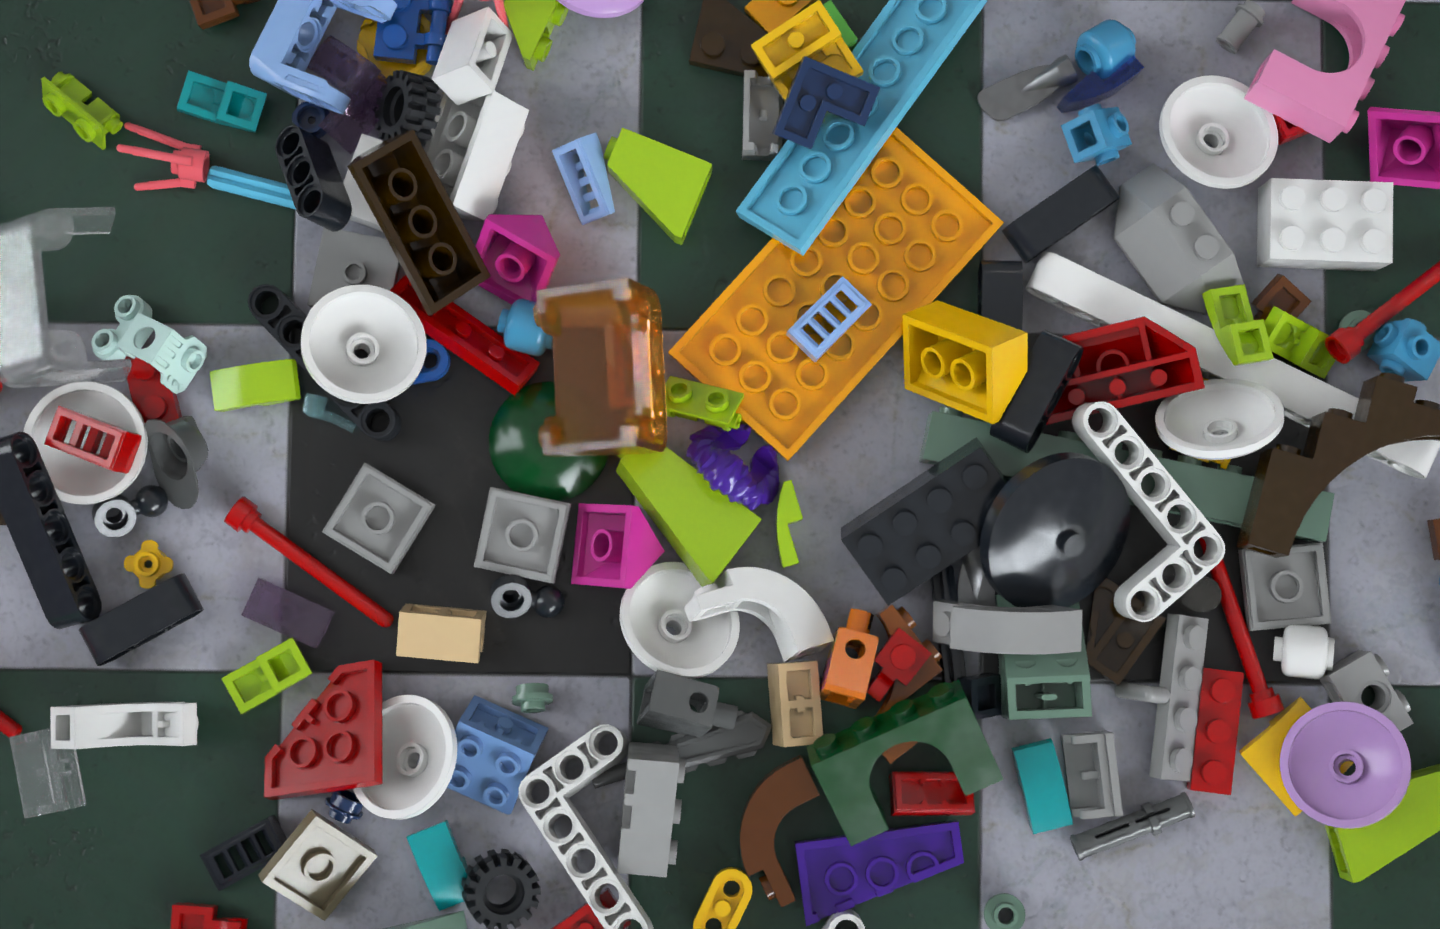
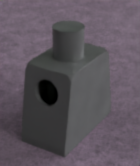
[637,670,738,737]

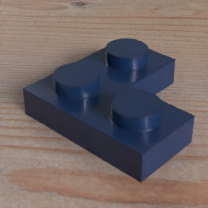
[772,56,880,149]

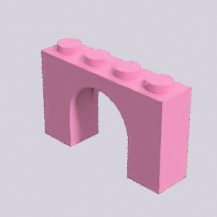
[1244,0,1406,143]

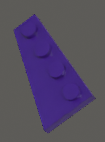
[794,820,964,926]

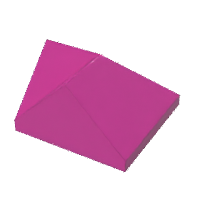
[1367,107,1440,189]
[475,214,560,305]
[571,503,665,589]

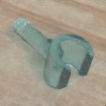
[303,393,356,433]

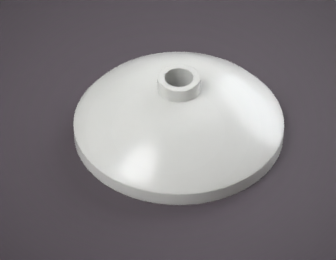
[1159,75,1278,189]
[300,285,427,404]
[1155,379,1284,460]
[23,382,148,505]
[619,562,740,679]
[353,695,457,820]

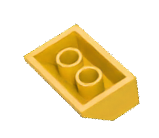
[902,300,1028,424]

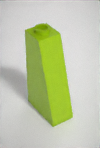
[616,430,762,587]
[1324,764,1440,883]

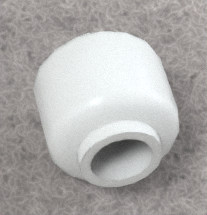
[1273,625,1335,679]

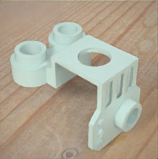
[91,295,207,394]

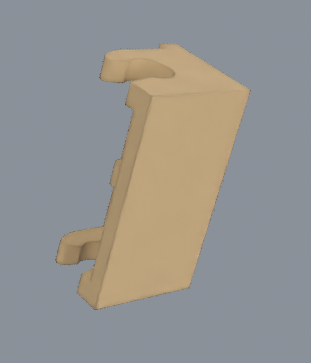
[396,603,487,663]
[767,661,823,747]

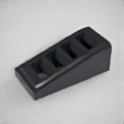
[200,815,287,891]

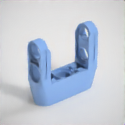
[249,0,397,114]

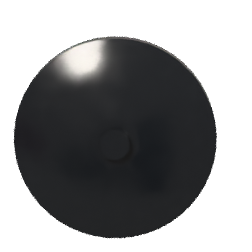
[980,452,1130,607]

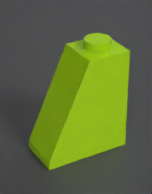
[604,127,712,245]

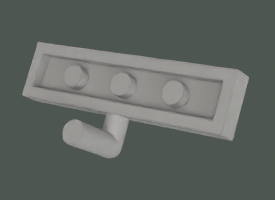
[1114,613,1209,782]

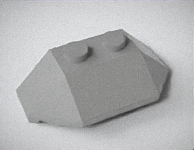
[1113,163,1244,316]

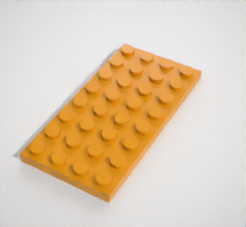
[668,127,1004,462]

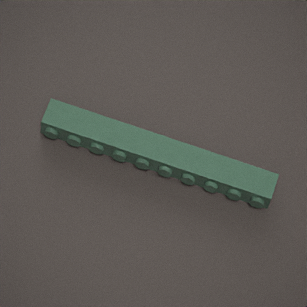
[919,406,1335,543]

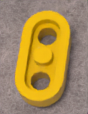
[693,867,752,929]

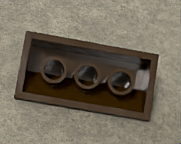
[347,129,491,316]

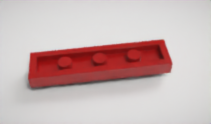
[389,275,540,396]

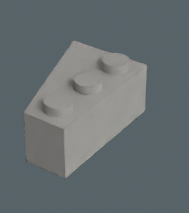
[617,742,686,877]

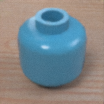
[1075,19,1136,80]
[497,299,560,356]

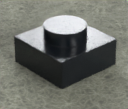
[959,673,1002,720]

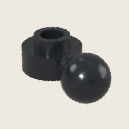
[92,485,168,537]
[490,575,565,618]

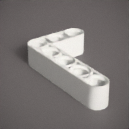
[1072,401,1225,622]
[519,724,654,929]

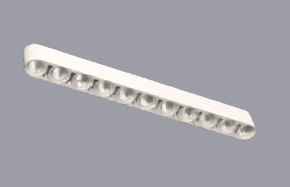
[1025,251,1440,479]

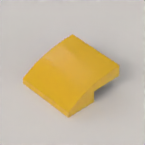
[751,0,864,102]
[1239,696,1353,817]

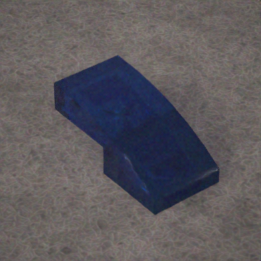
[1057,55,1144,113]

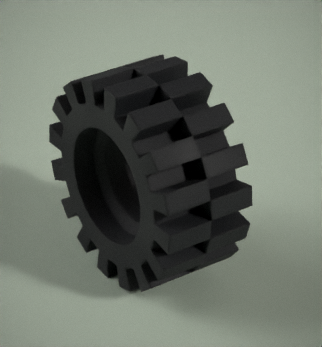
[375,70,441,147]
[461,849,541,929]

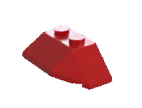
[1046,316,1205,425]

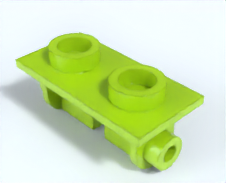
[41,71,123,150]
[653,376,744,432]

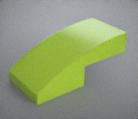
[1202,284,1274,366]
[1265,306,1335,379]
[209,359,301,412]
[775,480,803,568]
[221,637,313,714]

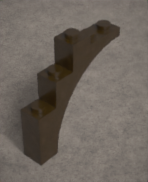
[1236,372,1440,558]

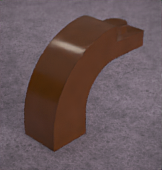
[739,755,820,907]

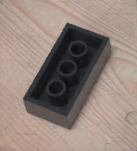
[841,437,1007,606]

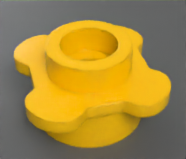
[124,540,174,589]

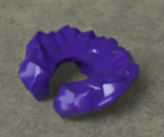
[686,422,780,510]

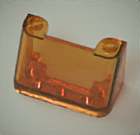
[533,278,667,457]

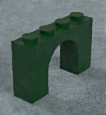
[807,679,1004,846]

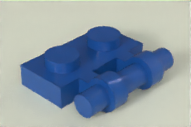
[373,0,453,65]

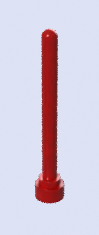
[1325,261,1440,364]
[224,496,394,628]
[1199,537,1285,719]

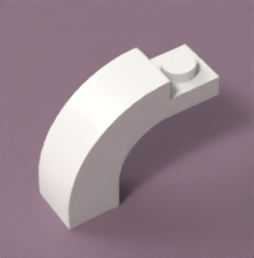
[684,567,834,663]
[50,702,199,749]

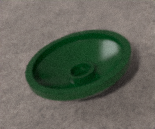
[489,381,610,501]

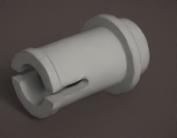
[1216,0,1265,54]

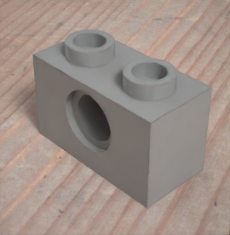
[1319,650,1414,731]

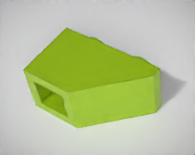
[504,0,569,71]

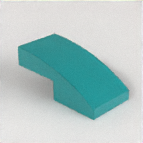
[176,70,267,133]
[1011,738,1073,834]
[406,820,468,911]

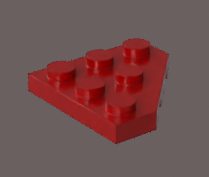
[264,660,383,800]

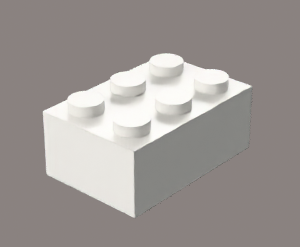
[1257,178,1393,271]

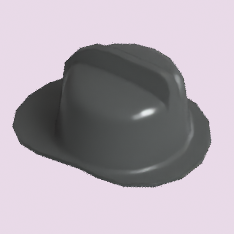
[144,416,209,509]

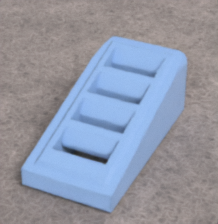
[552,132,615,225]
[786,276,872,362]

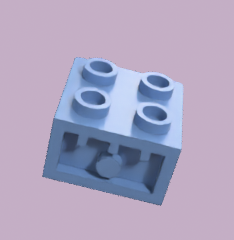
[447,695,549,815]

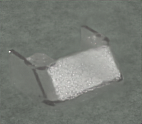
[0,207,132,388]

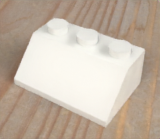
[424,91,529,222]

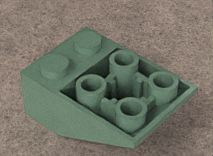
[995,595,1092,720]

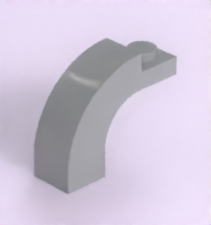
[932,600,1082,655]

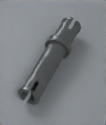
[1070,792,1195,861]

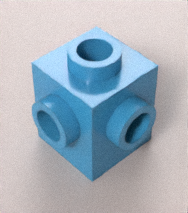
[1061,104,1132,166]
[1366,318,1440,382]

